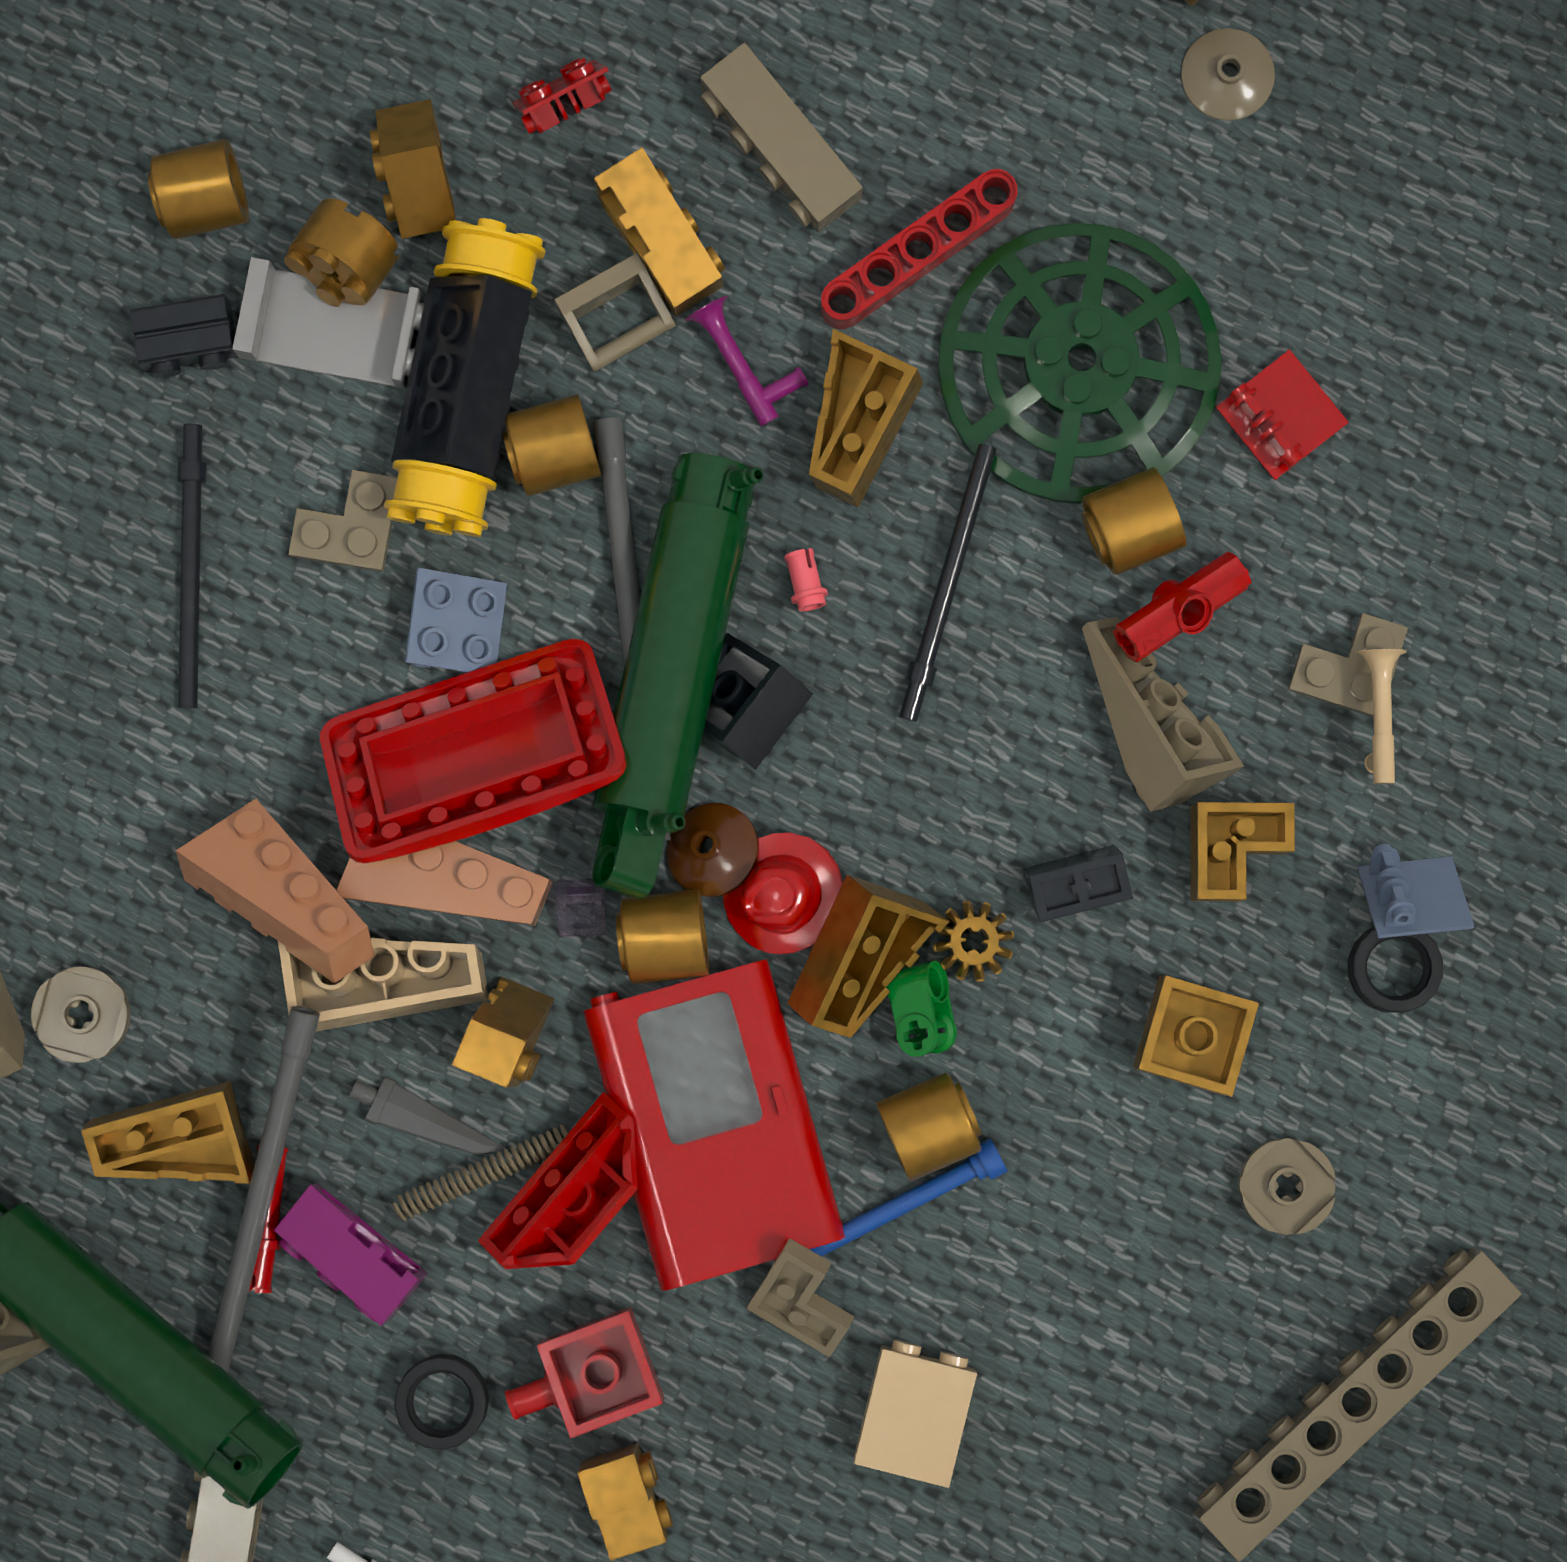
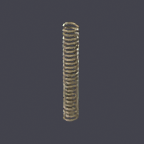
[392,1124,568,1222]

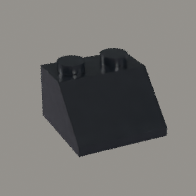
[703,633,813,770]

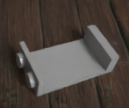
[232,257,425,389]

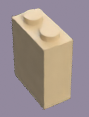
[853,1339,977,1488]

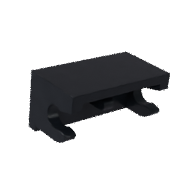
[1022,845,1133,923]

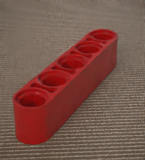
[821,169,1018,329]

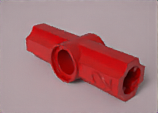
[1113,551,1252,663]

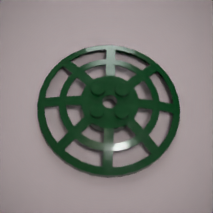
[938,223,1221,504]

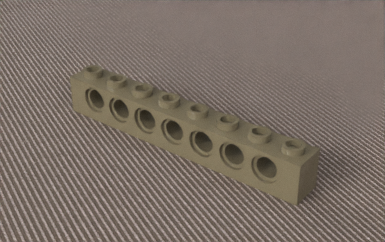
[1193,1248,1522,1562]

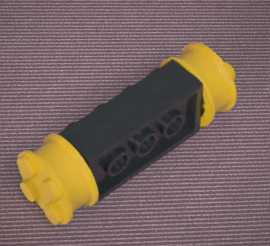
[384,218,546,537]

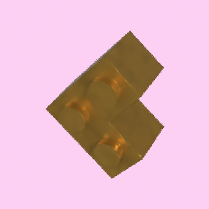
[369,99,456,239]
[1191,802,1295,902]
[578,1443,673,1561]

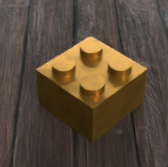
[1133,975,1259,1097]

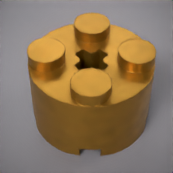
[284,198,399,307]

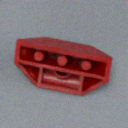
[477,1092,638,1269]

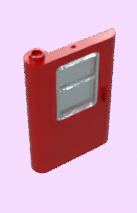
[583,959,845,1291]

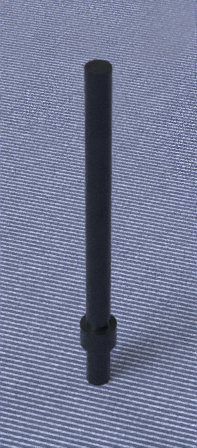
[178,424,207,709]
[899,443,997,722]

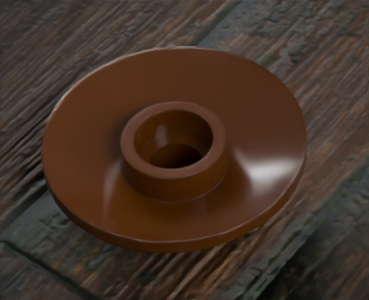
[667,803,759,897]

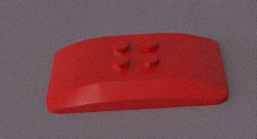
[320,639,627,864]

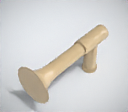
[1356,649,1407,784]

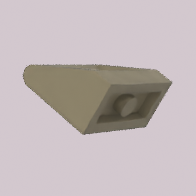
[554,253,676,372]

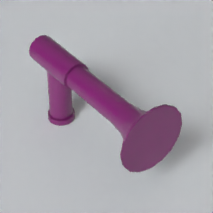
[685,296,809,427]

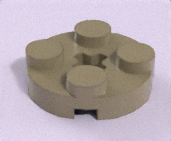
[31,966,131,1063]
[1237,1138,1336,1235]

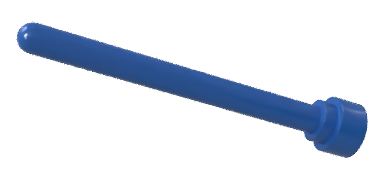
[809,1137,1008,1257]

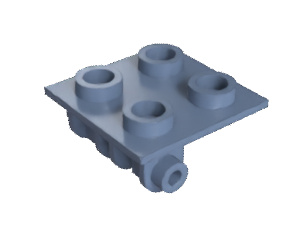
[405,568,507,673]
[1358,844,1474,938]

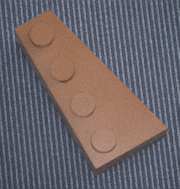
[176,799,374,983]
[336,841,553,926]

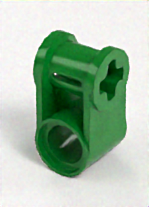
[886,960,957,1057]

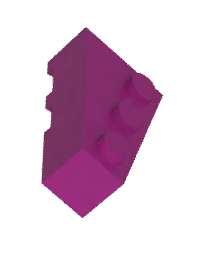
[274,1183,428,1326]

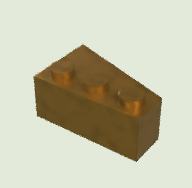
[809,329,923,508]

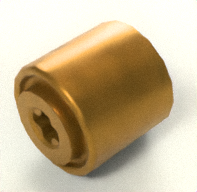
[148,139,249,240]
[502,394,601,496]
[1081,467,1187,575]
[616,889,709,984]
[876,1073,982,1182]

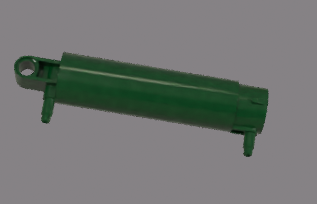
[592,453,764,899]
[0,1202,303,1510]

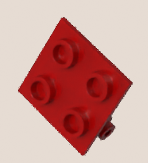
[512,57,612,134]
[1216,349,1349,481]

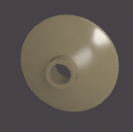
[1181,28,1275,121]

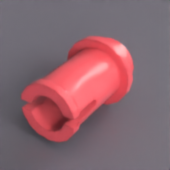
[784,548,828,612]

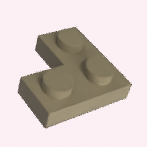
[288,470,397,573]
[1287,613,1408,718]
[746,1238,855,1358]

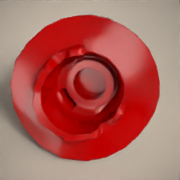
[723,832,844,954]

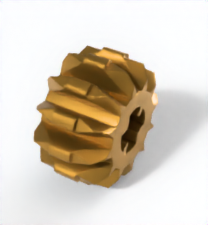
[933,901,1014,982]

